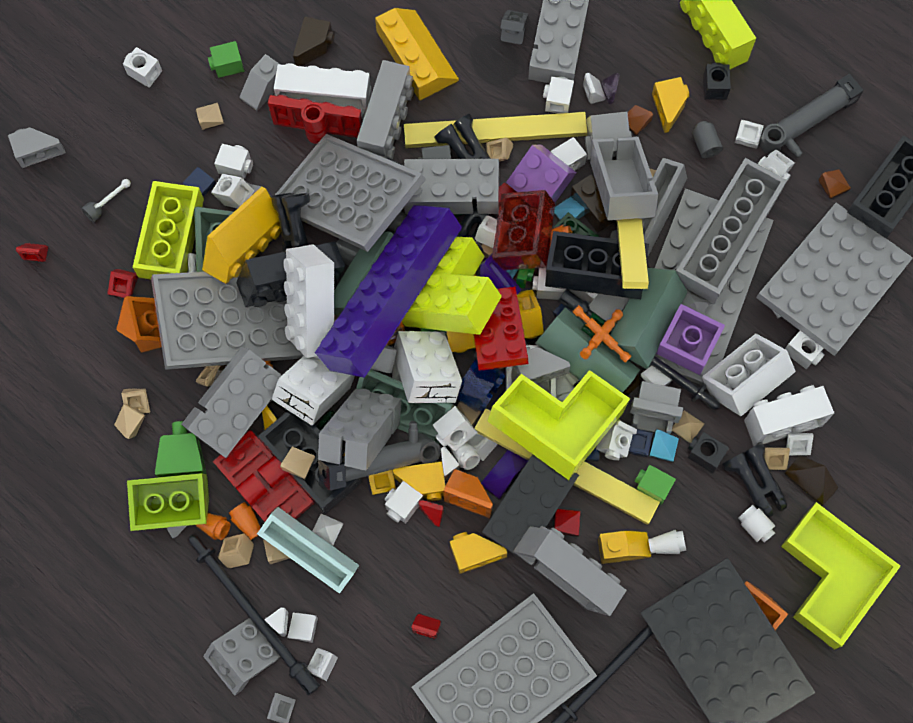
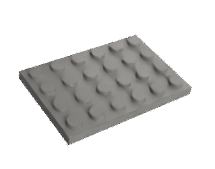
[275,134,426,252]
[756,203,913,356]
[151,272,304,370]
[412,593,597,723]

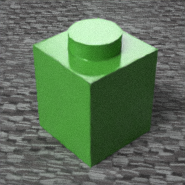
[208,41,244,78]
[635,465,676,505]

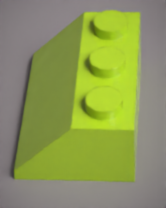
[127,473,209,531]

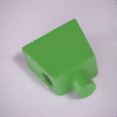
[155,421,206,478]

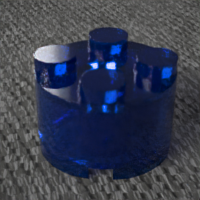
[457,359,506,413]

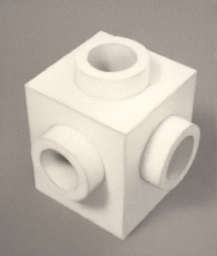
[758,150,795,181]

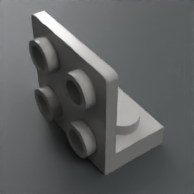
[203,618,280,696]

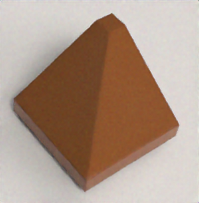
[628,105,653,135]
[819,170,851,199]

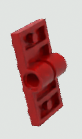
[268,95,363,144]
[473,286,529,370]
[213,430,314,522]

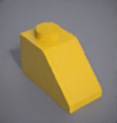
[652,77,689,133]
[393,462,445,501]
[598,531,651,564]
[450,532,507,574]

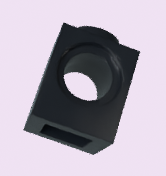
[703,63,731,100]
[687,432,729,473]

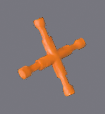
[572,305,631,363]

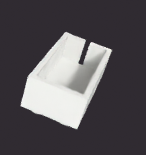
[274,63,372,119]
[284,244,334,358]

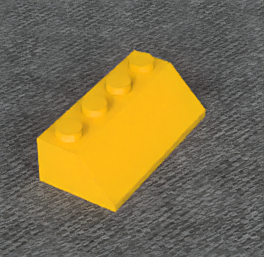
[375,8,459,101]
[202,187,281,284]
[446,290,544,353]

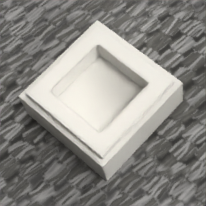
[735,119,763,149]

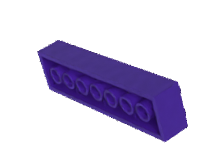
[315,205,462,378]

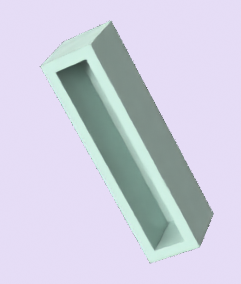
[257,507,359,593]

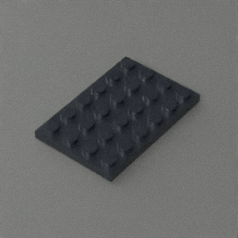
[640,558,815,723]

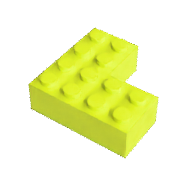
[402,237,502,335]
[487,370,630,480]
[781,502,900,650]

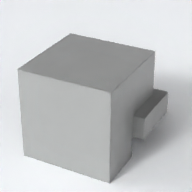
[584,112,632,160]
[630,381,683,434]

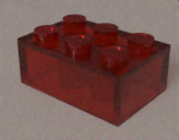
[492,190,555,270]

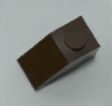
[293,17,335,66]

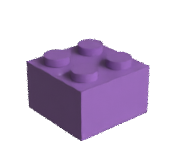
[506,145,577,211]
[656,304,725,375]

